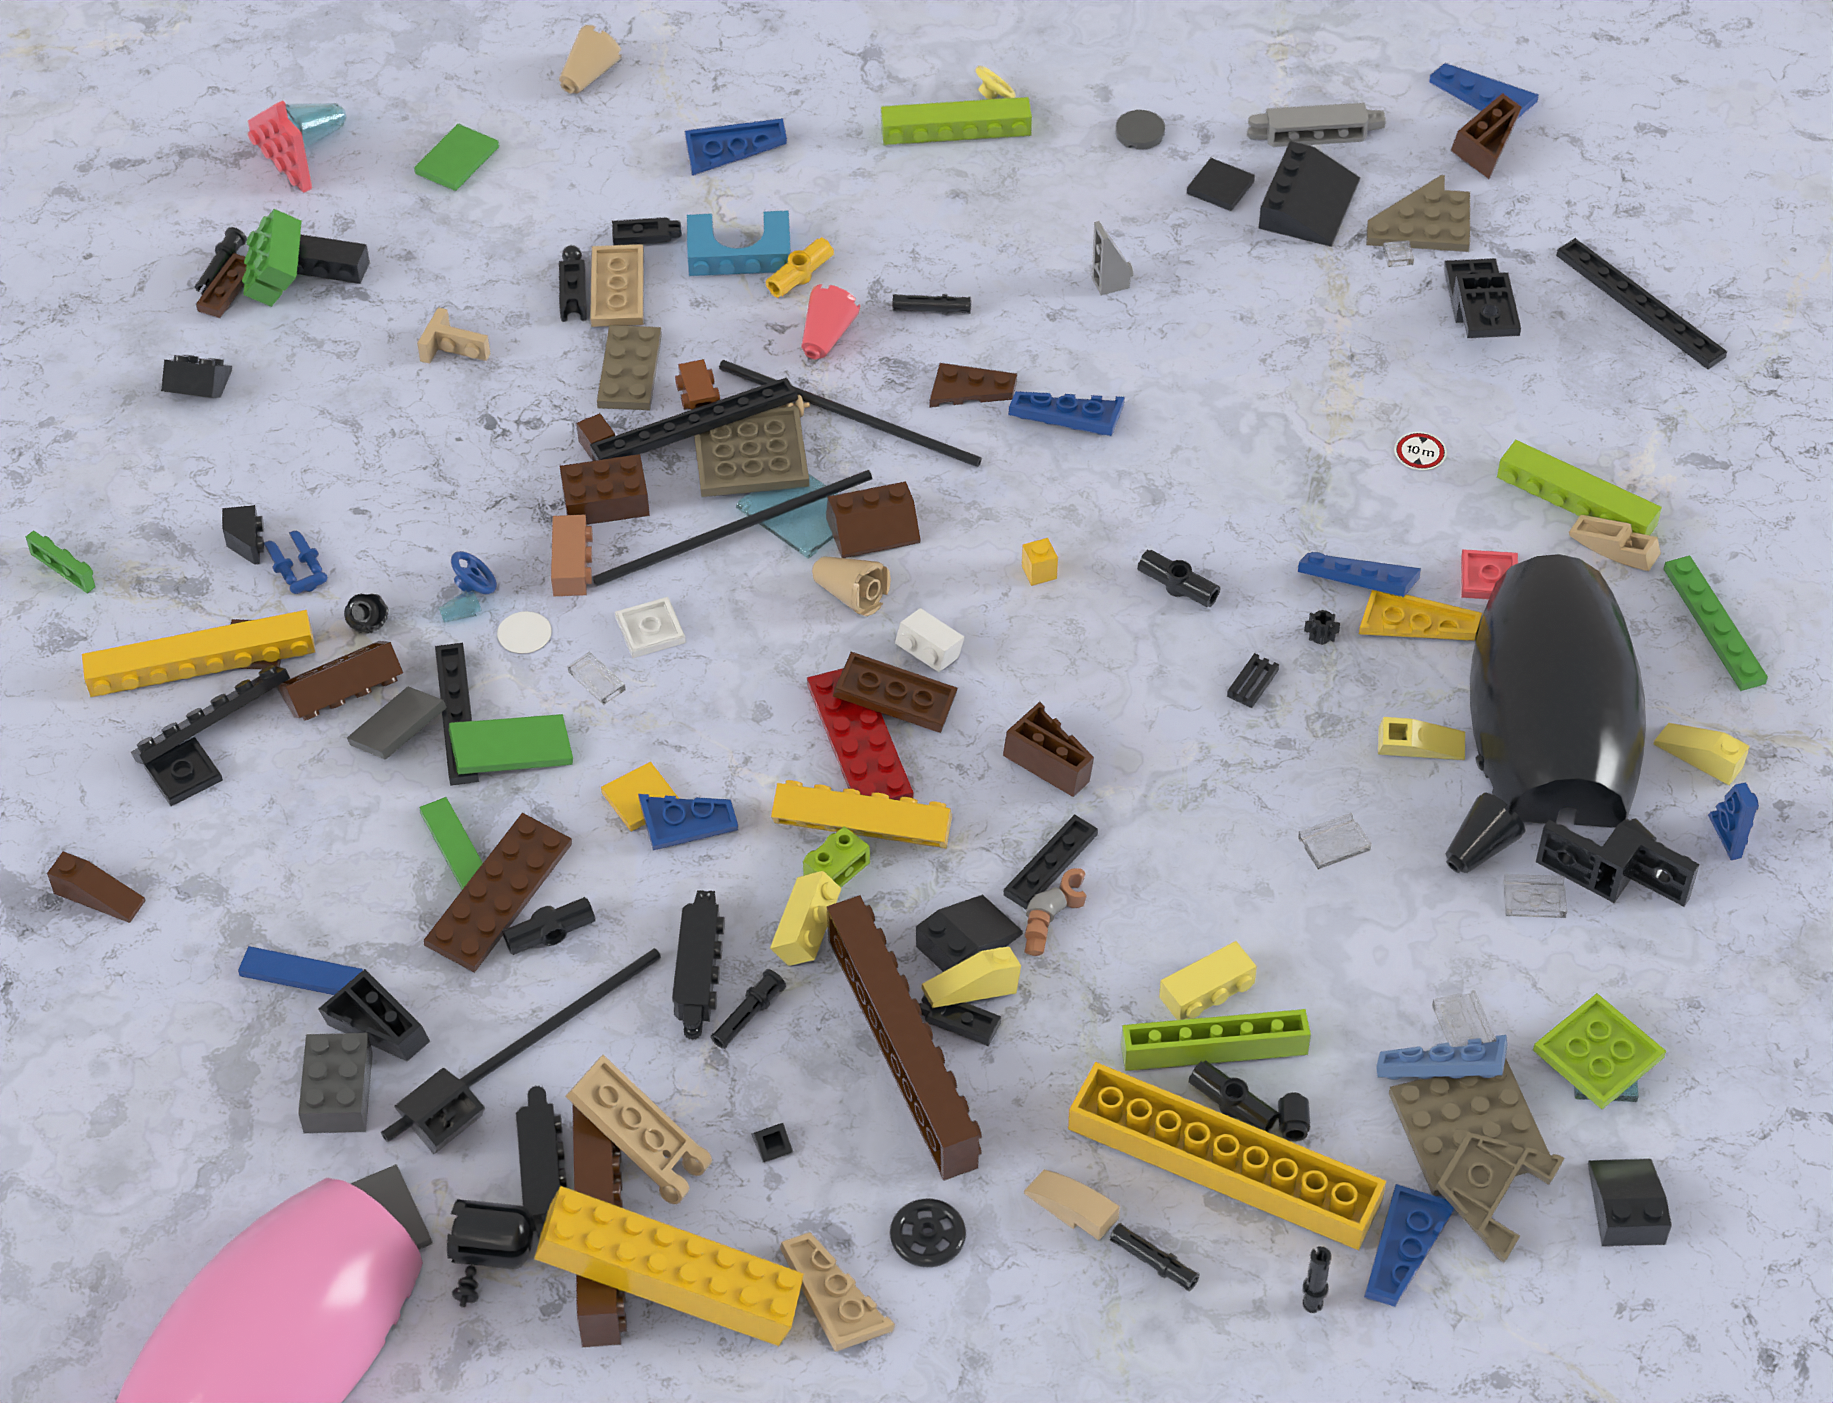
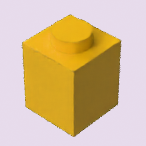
[1022,538,1058,586]

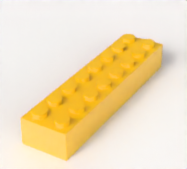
[534,1186,804,1346]

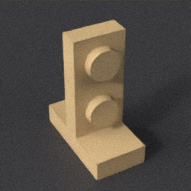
[417,307,490,364]

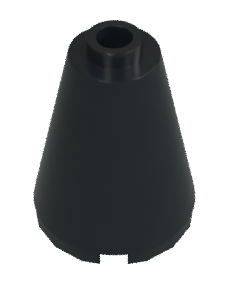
[1445,792,1526,873]

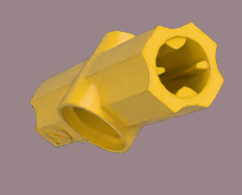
[766,237,834,298]

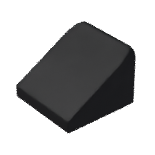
[751,1123,793,1163]

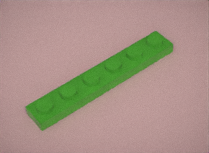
[1663,555,1768,691]

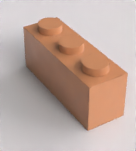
[551,515,593,597]

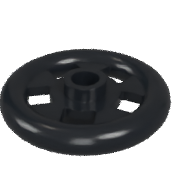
[890,1198,966,1267]

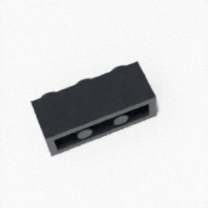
[297,234,370,284]

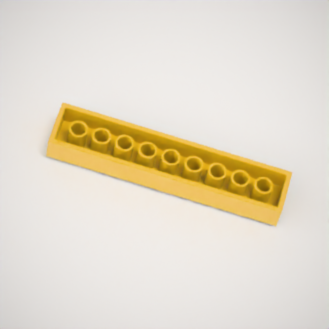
[1068,1062,1386,1250]

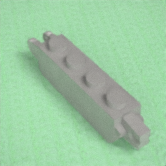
[1247,103,1386,147]

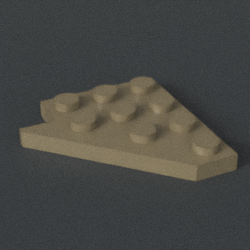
[1366,175,1470,252]

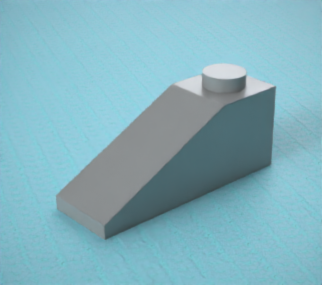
[1092,221,1133,295]

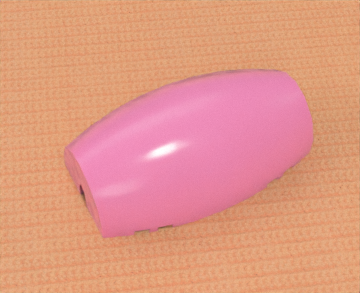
[116,1178,423,1403]

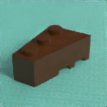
[1450,93,1522,179]

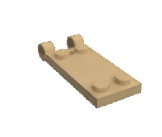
[565,1055,712,1204]

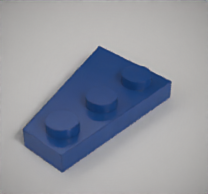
[1708,782,1759,860]
[638,794,738,851]

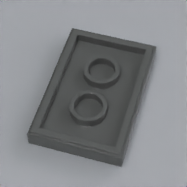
[347,686,447,759]
[350,1164,432,1249]

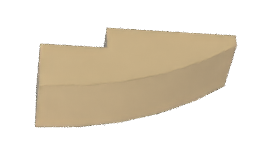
[1569,515,1661,571]
[1024,1169,1120,1240]

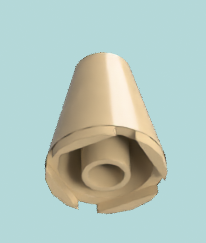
[559,25,622,93]
[812,556,891,616]

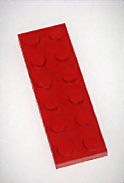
[807,668,914,801]

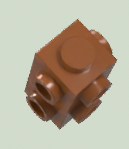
[675,359,720,411]

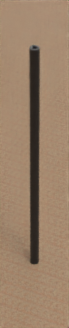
[719,360,982,467]
[592,470,872,587]
[381,948,661,1142]

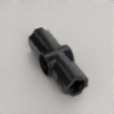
[1137,549,1220,607]
[502,897,596,955]
[1189,1060,1279,1132]

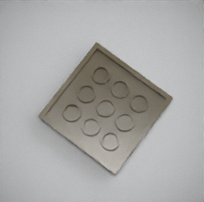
[694,406,810,497]
[1389,1058,1550,1196]

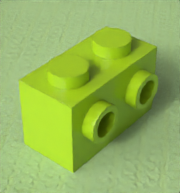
[803,826,870,887]

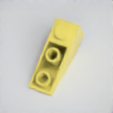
[1378,717,1465,760]

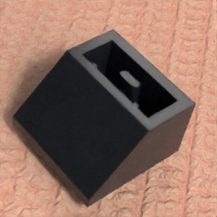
[161,355,232,398]
[394,1067,485,1155]

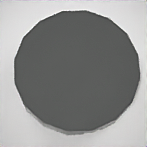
[1115,109,1165,150]

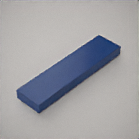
[238,946,363,995]

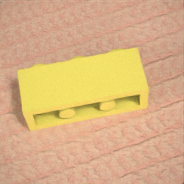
[770,871,842,966]
[1159,941,1257,1020]

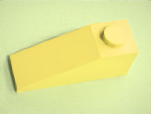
[1653,723,1750,785]
[921,946,1021,1008]

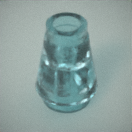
[438,590,482,623]

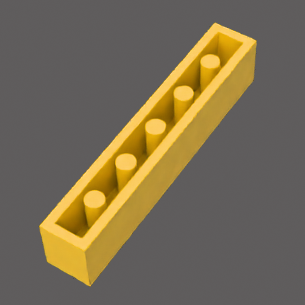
[771,780,952,849]

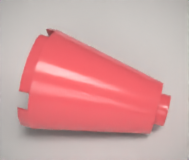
[801,284,860,359]

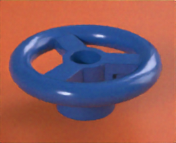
[451,551,497,595]

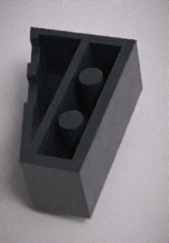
[318,969,430,1061]

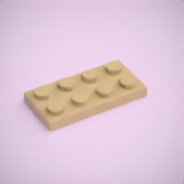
[591,244,644,327]

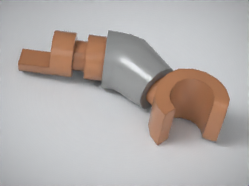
[1024,868,1087,956]

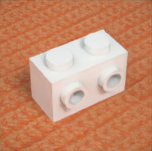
[895,608,964,672]

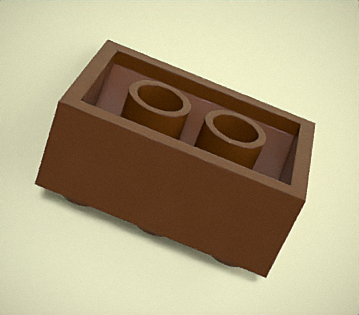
[826,481,921,558]

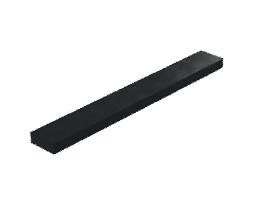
[1556,238,1727,369]
[590,377,798,460]

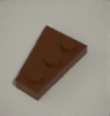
[930,363,1017,407]

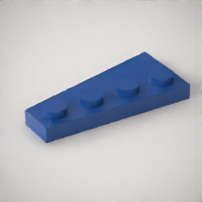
[1429,63,1539,118]
[1298,552,1421,597]
[1364,1184,1455,1307]

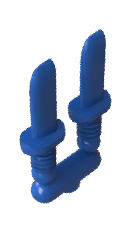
[264,531,328,594]

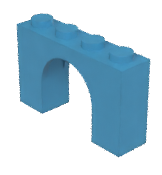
[687,210,791,276]

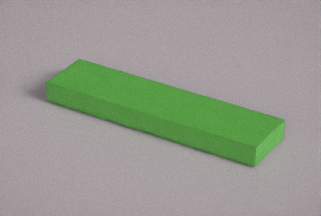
[419,797,483,889]

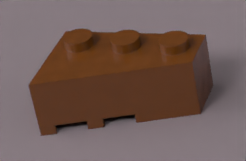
[1003,701,1094,797]

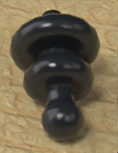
[452,1265,479,1307]

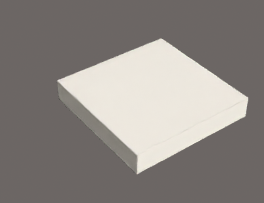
[615,597,686,658]

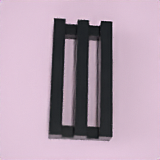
[1227,653,1279,708]

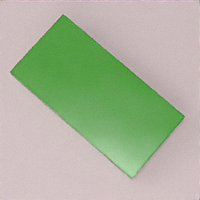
[449,714,573,774]

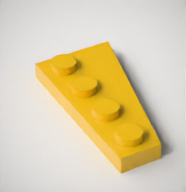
[1359,590,1482,641]

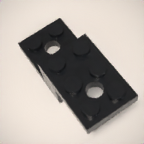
[1444,258,1521,338]
[1536,819,1700,907]

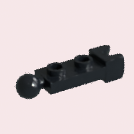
[559,245,587,322]

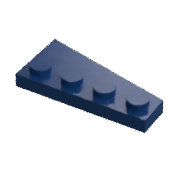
[685,118,787,176]
[1008,391,1125,436]

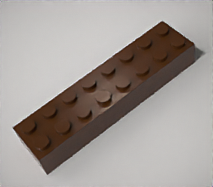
[572,1103,627,1348]

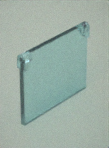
[736,473,838,558]

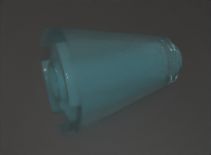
[285,103,346,149]

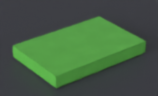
[414,124,499,191]

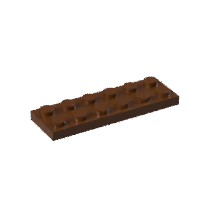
[424,812,572,973]

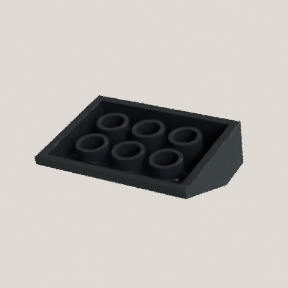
[1258,141,1360,247]

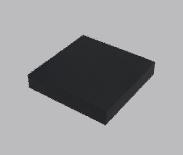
[1186,157,1255,211]
[144,737,223,806]

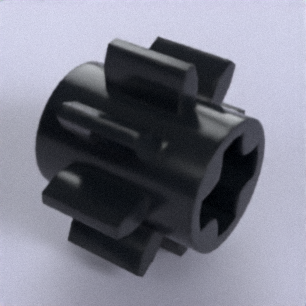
[1304,610,1340,645]

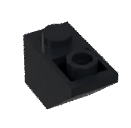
[222,505,264,565]

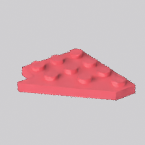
[248,100,312,193]

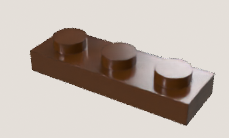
[196,253,247,318]

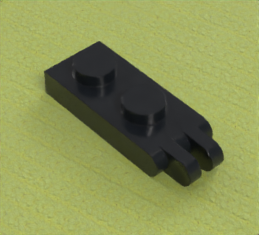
[612,217,682,246]
[919,994,1001,1046]

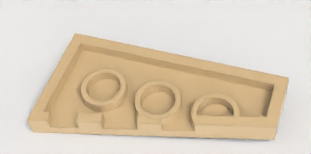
[780,1232,895,1352]

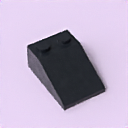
[916,894,1023,972]
[1588,1159,1672,1246]

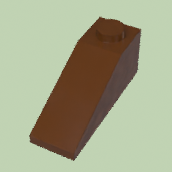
[47,851,146,923]

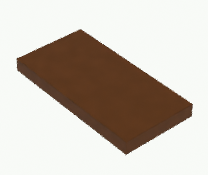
[833,651,958,733]

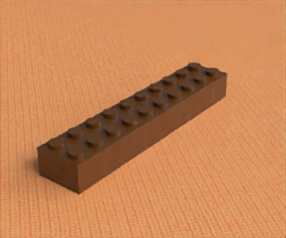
[827,895,982,1181]

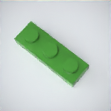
[25,530,96,594]

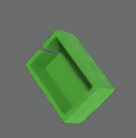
[242,209,302,307]

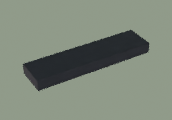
[1003,814,1098,910]

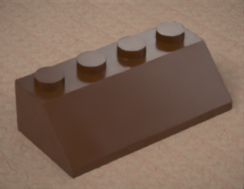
[277,641,403,721]

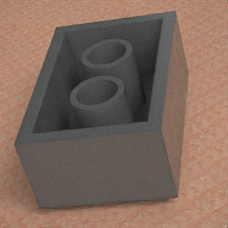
[298,1033,373,1133]

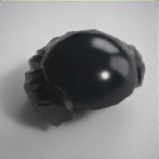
[344,593,389,634]

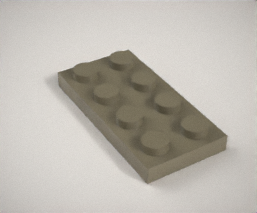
[597,325,662,410]

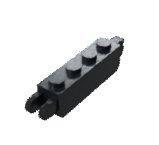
[672,890,725,1040]
[516,1085,567,1240]

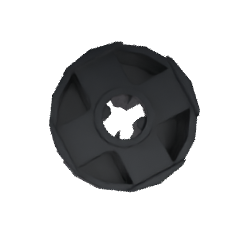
[447,1199,534,1269]

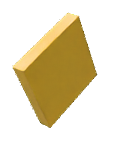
[601,761,679,832]

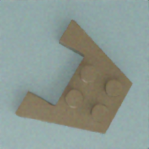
[1435,1132,1565,1263]

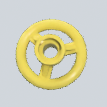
[975,65,1015,99]

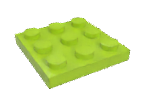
[1533,993,1666,1110]

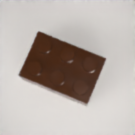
[559,454,650,525]

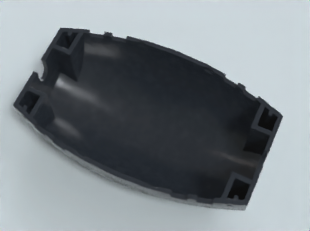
[1470,554,1646,828]

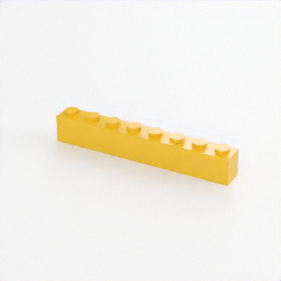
[82,610,316,697]

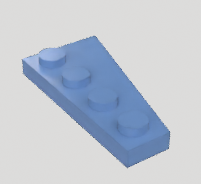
[1376,1034,1508,1080]

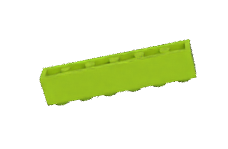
[881,97,1032,145]
[1497,439,1662,536]
[1121,1009,1311,1071]

